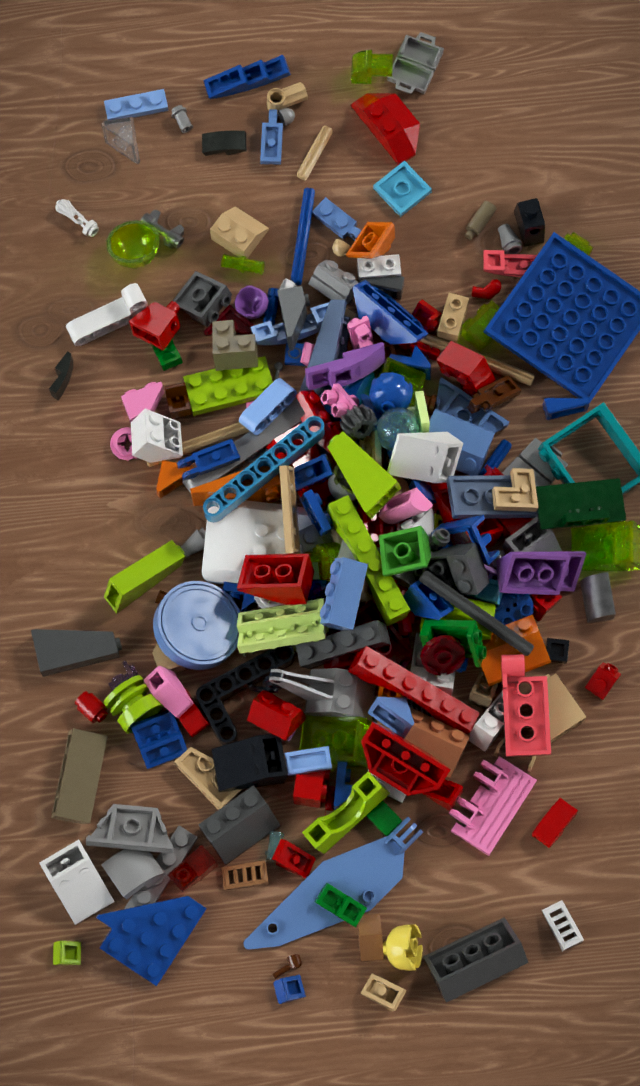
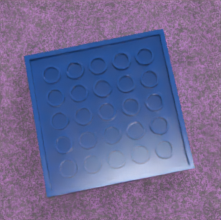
[483,232,640,402]

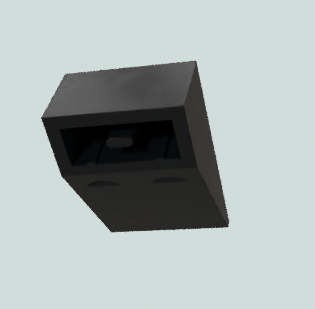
[212,734,288,792]

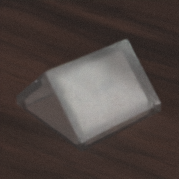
[101,117,140,164]

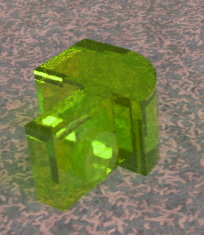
[351,50,393,84]
[305,542,341,581]

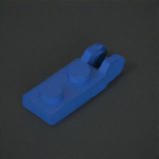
[177,439,240,480]

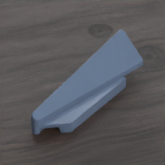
[299,300,351,402]

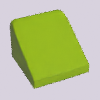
[53,941,81,965]

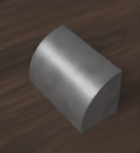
[580,572,616,623]

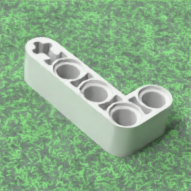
[66,283,148,346]

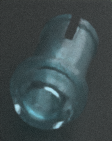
[265,831,284,861]

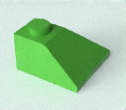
[379,526,431,577]

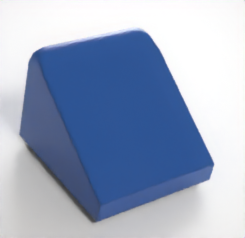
[273,975,306,1004]

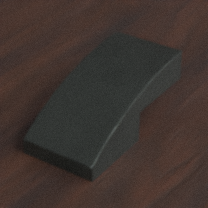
[202,131,247,156]
[49,351,73,400]

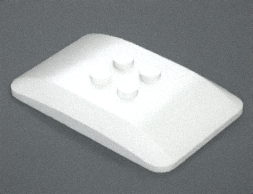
[201,499,333,595]

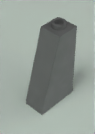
[31,629,122,677]

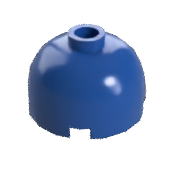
[369,372,414,416]

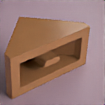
[358,914,384,962]

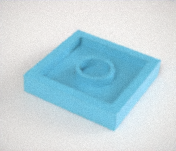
[373,160,432,217]

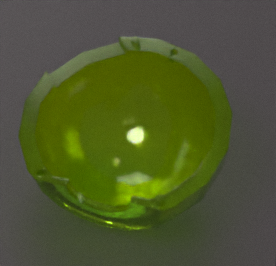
[106,220,160,269]

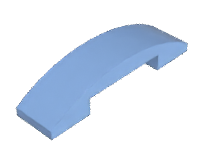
[250,302,329,345]

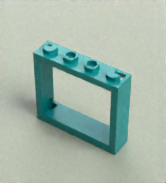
[538,402,640,495]

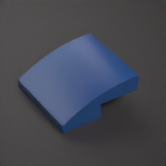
[131,710,188,769]

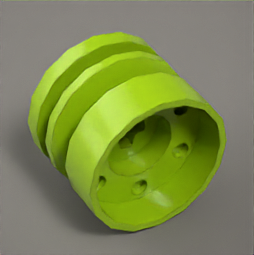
[103,675,163,734]

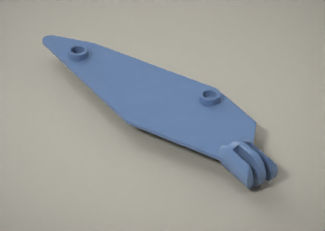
[244,816,423,949]

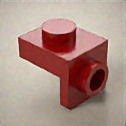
[412,299,442,333]
[585,662,621,700]

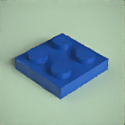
[300,489,333,537]

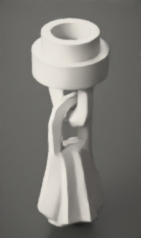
[55,199,99,237]

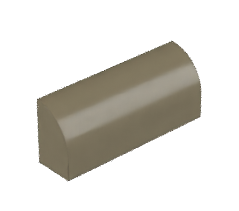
[51,728,108,824]

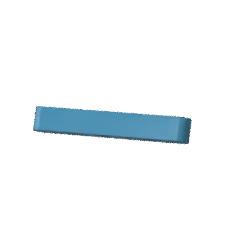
[203,416,325,523]

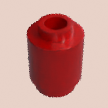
[75,691,108,723]

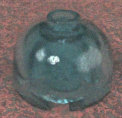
[377,407,420,451]

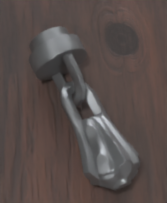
[430,528,450,552]

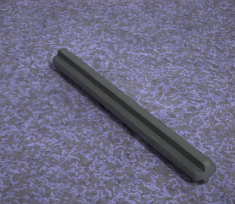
[419,571,534,656]

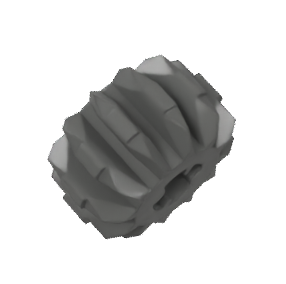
[339,404,378,442]

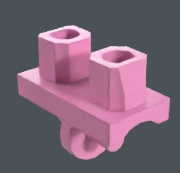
[347,315,374,350]
[321,383,359,419]

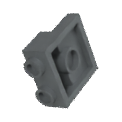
[173,271,232,327]

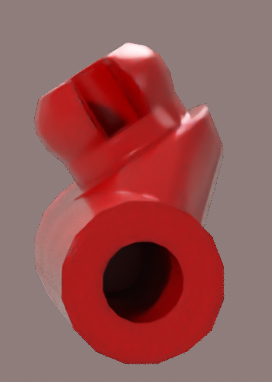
[471,279,502,300]

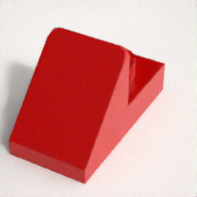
[272,839,316,878]

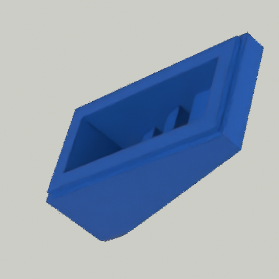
[542,398,590,420]

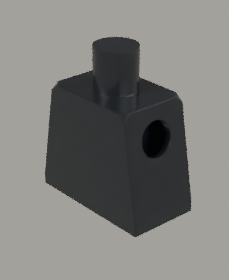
[514,198,545,247]

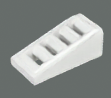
[542,900,584,952]

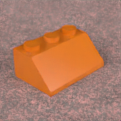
[481,614,551,686]

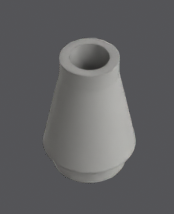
[498,224,522,254]
[180,528,206,558]

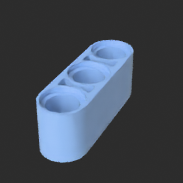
[239,378,297,435]

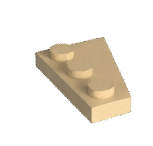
[174,747,244,810]

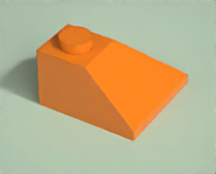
[346,222,395,258]

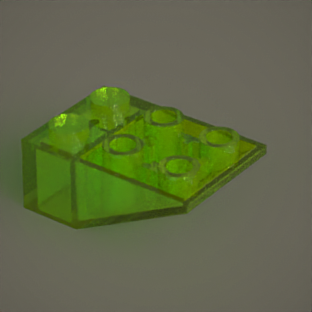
[572,520,640,571]

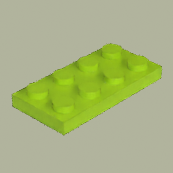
[183,356,273,416]

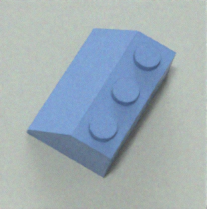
[429,409,495,476]
[320,557,368,631]

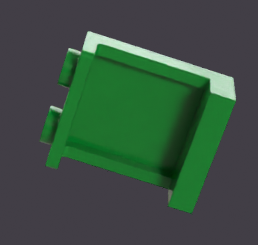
[419,619,487,667]

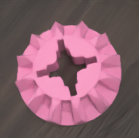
[110,427,137,461]

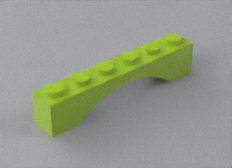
[326,495,410,627]

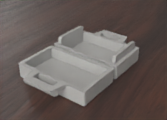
[387,32,444,94]
[502,438,568,487]

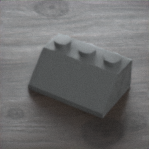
[198,785,281,865]

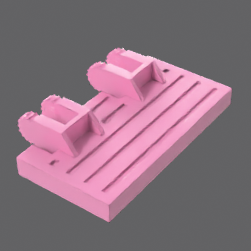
[449,756,537,856]

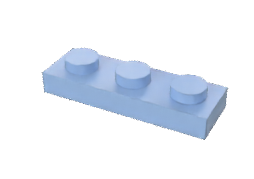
[104,89,169,123]

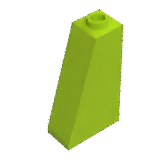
[327,431,401,519]
[104,540,185,614]

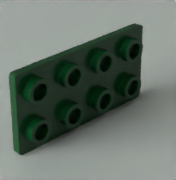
[536,478,626,530]

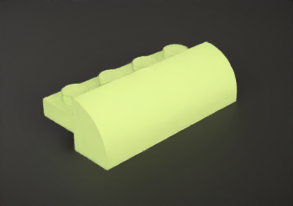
[237,598,329,654]

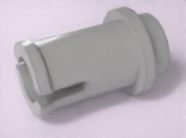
[171,105,193,133]

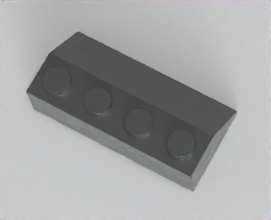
[423,917,529,1003]

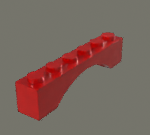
[348,646,480,734]

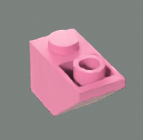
[121,382,164,423]
[144,666,194,718]

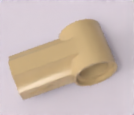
[267,82,308,114]

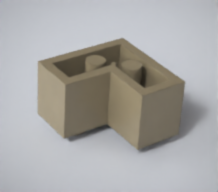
[212,320,258,371]

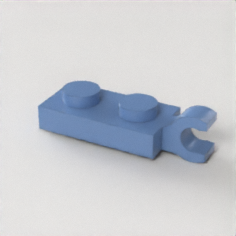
[260,109,283,165]
[312,197,361,241]

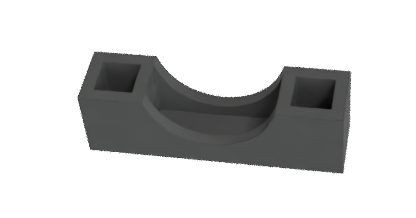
[295,620,391,669]

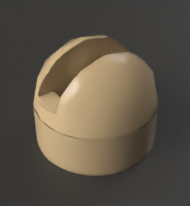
[332,239,351,257]

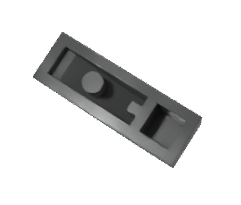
[277,286,310,351]

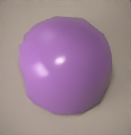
[234,285,269,319]

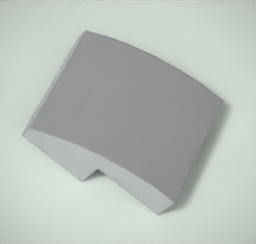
[101,849,165,900]

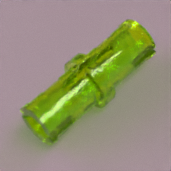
[221,254,265,275]

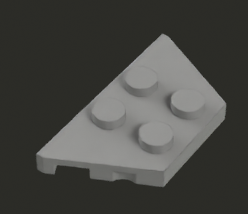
[86,804,173,853]

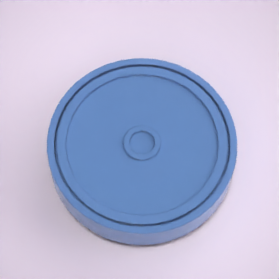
[153,581,240,670]

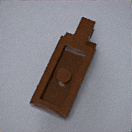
[467,375,522,414]

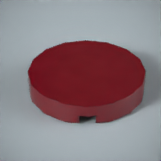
[420,635,465,676]

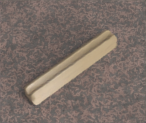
[297,126,333,181]

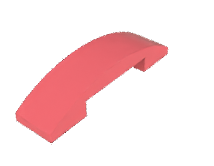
[483,250,537,277]

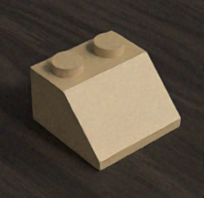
[210,207,269,261]

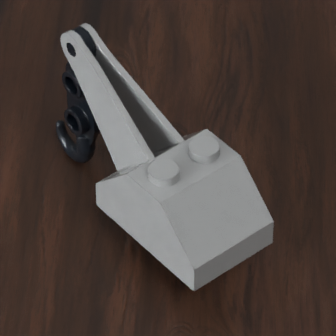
[248,668,376,725]

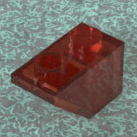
[167,845,218,892]

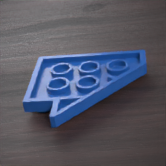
[96,896,207,986]

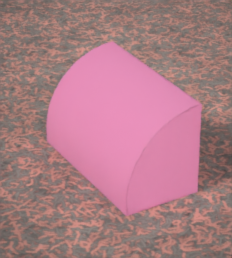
[378,487,433,525]

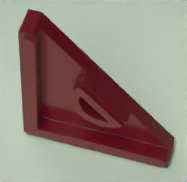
[203,305,254,336]

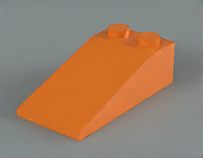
[190,466,281,506]

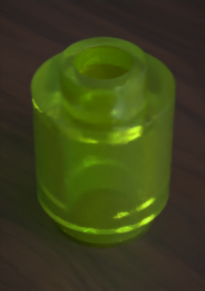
[564,232,594,256]

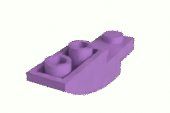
[305,342,385,390]

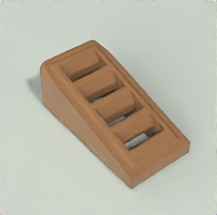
[221,860,269,890]

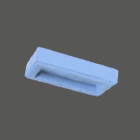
[284,746,332,776]

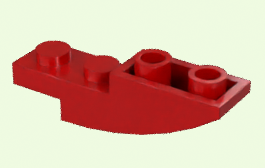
[296,390,343,454]

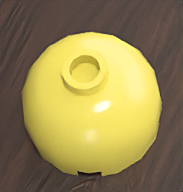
[383,924,423,971]

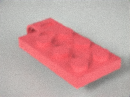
[501,654,551,757]

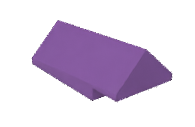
[496,551,586,595]

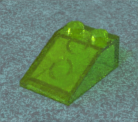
[299,716,372,767]

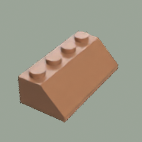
[377,707,471,781]

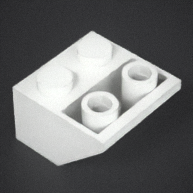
[131,409,183,463]

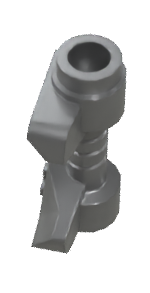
[139,210,184,249]

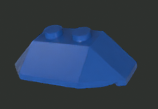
[353,280,428,345]

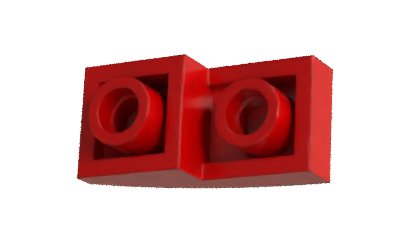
[178,686,210,737]
[532,798,578,848]

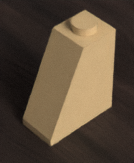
[546,673,586,743]

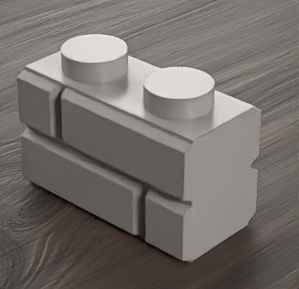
[308,260,360,305]

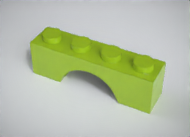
[302,771,390,854]

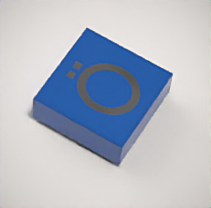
[284,343,306,366]

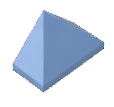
[367,697,414,738]

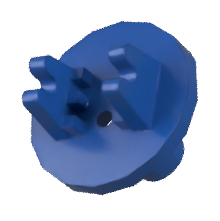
[494,593,533,625]

